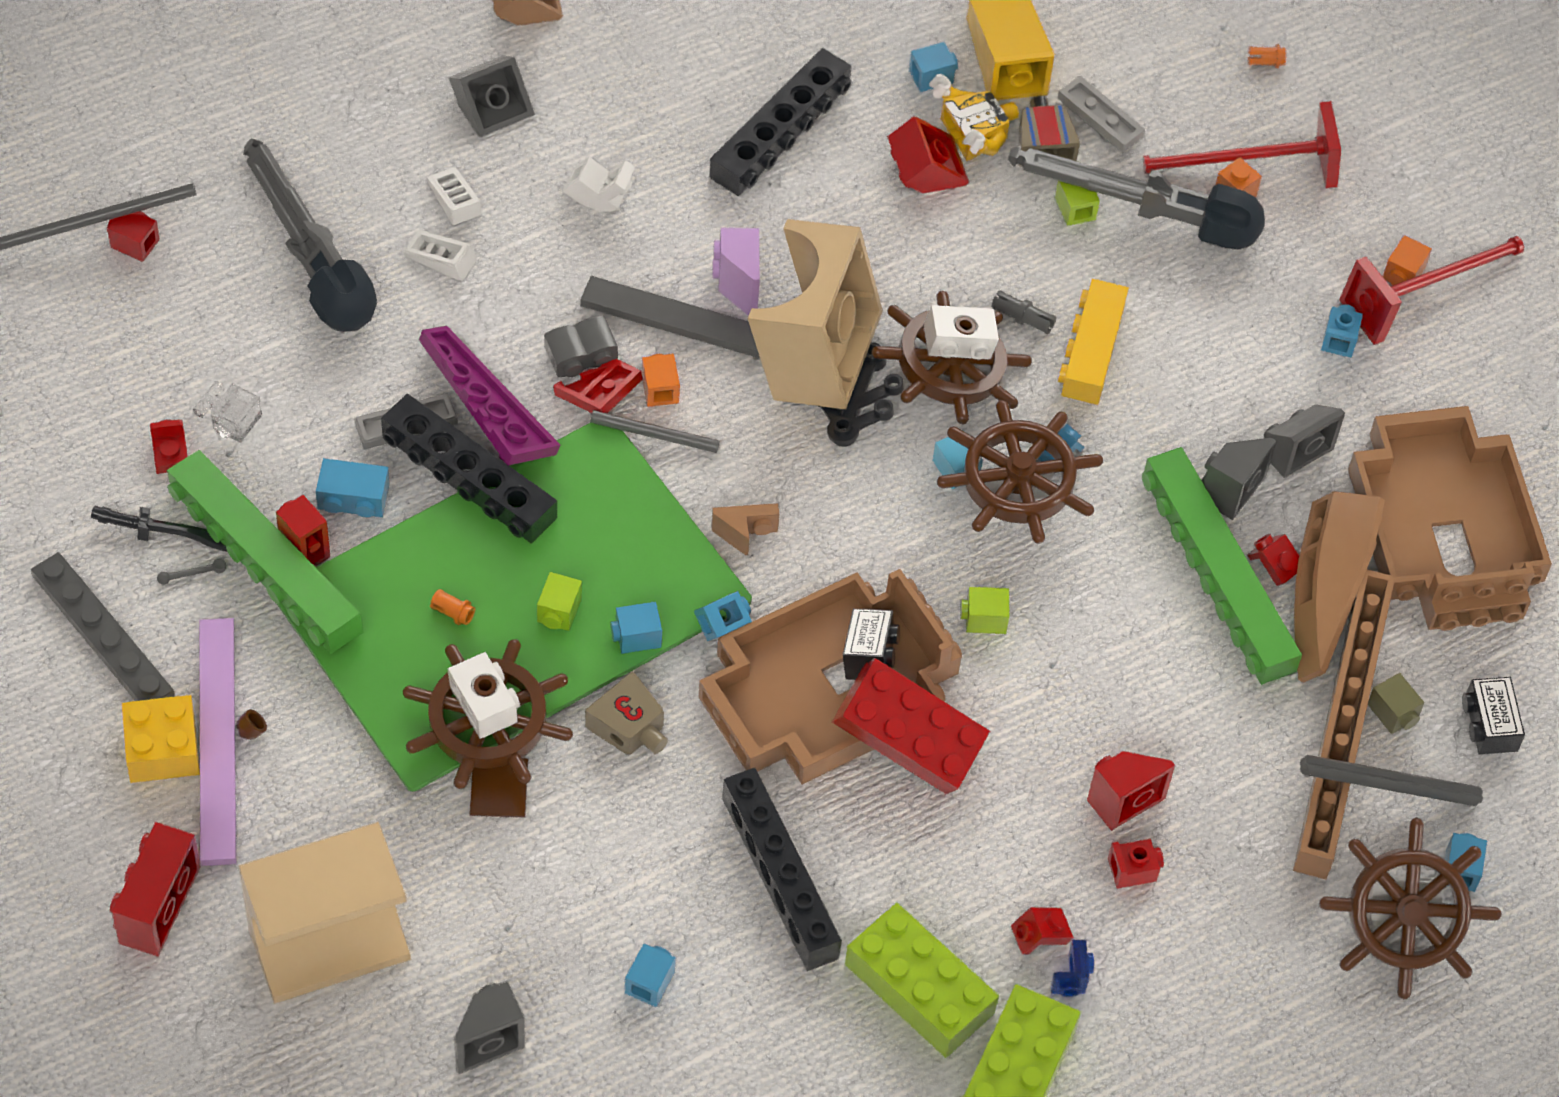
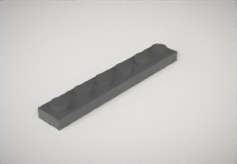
[30,552,175,701]

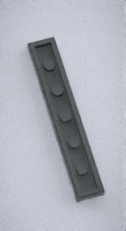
[580,276,760,359]

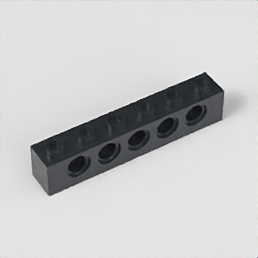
[709,47,852,196]
[381,393,557,544]
[722,768,842,971]

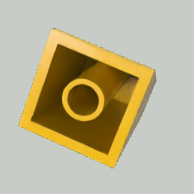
[966,0,1055,101]

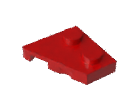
[553,358,643,413]

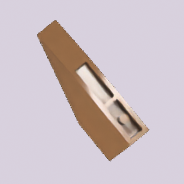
[1294,491,1385,683]

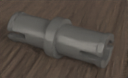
[991,290,1056,334]

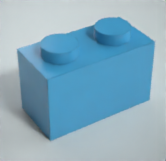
[316,458,390,518]

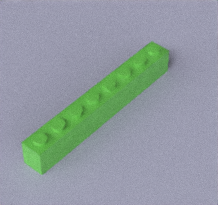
[1142,447,1302,685]
[167,450,363,654]

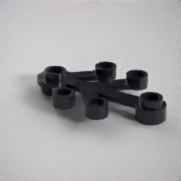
[818,342,904,447]

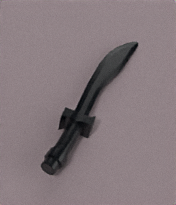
[91,506,227,552]

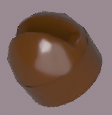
[236,709,267,740]

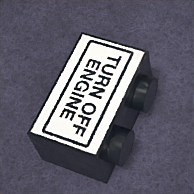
[843,609,900,680]
[1462,677,1525,755]

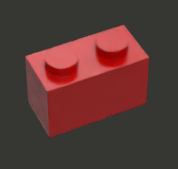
[276,495,331,567]

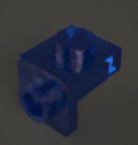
[1050,940,1094,997]

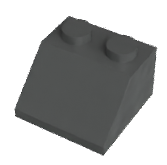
[448,56,535,137]
[1263,404,1345,478]
[1201,438,1276,520]
[454,981,525,1074]

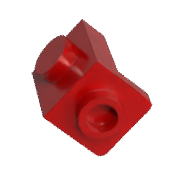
[1247,534,1299,586]
[1011,907,1074,954]

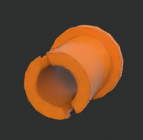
[1248,44,1286,68]
[430,589,475,625]

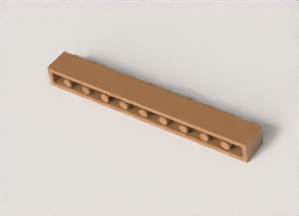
[1293,569,1395,880]

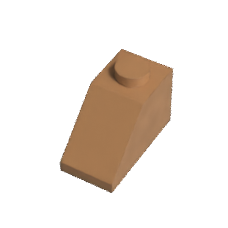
[493,0,563,26]

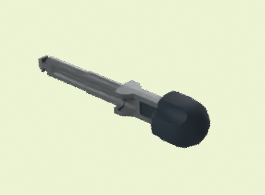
[243,138,377,332]
[1008,146,1265,250]

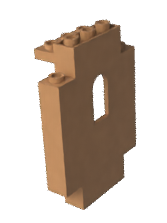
[1348,406,1552,631]
[698,569,962,785]

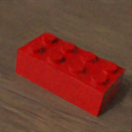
[832,658,990,794]

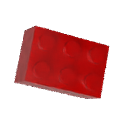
[109,822,201,957]

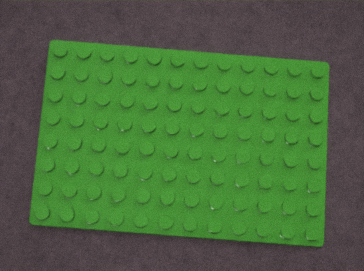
[277,423,752,792]

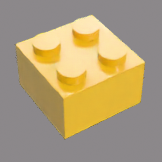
[122,695,200,783]

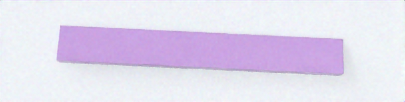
[199,618,237,866]

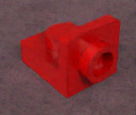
[150,419,188,474]

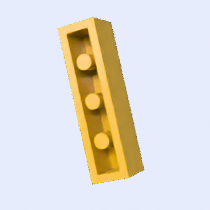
[1058,278,1129,405]

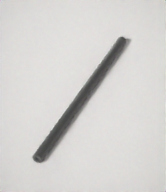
[0,183,197,250]

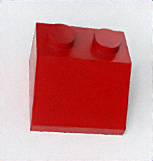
[887,116,970,194]
[1087,751,1175,831]

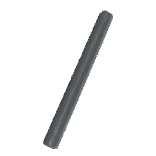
[1299,755,1483,806]

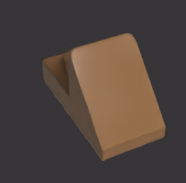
[711,503,780,555]

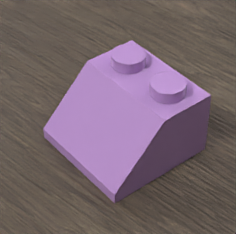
[712,228,760,316]

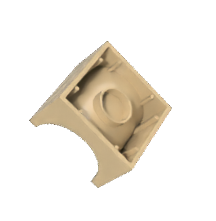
[748,219,883,410]
[239,822,411,1004]

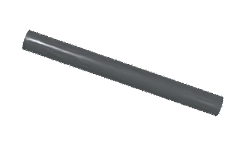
[590,410,720,453]

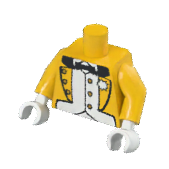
[929,74,1019,161]

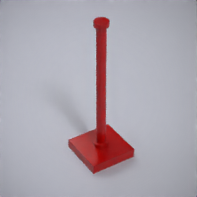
[1143,101,1342,188]
[1339,236,1524,345]

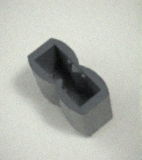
[544,316,618,377]

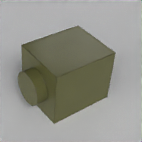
[1368,673,1425,734]

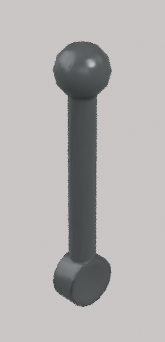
[157,559,226,585]

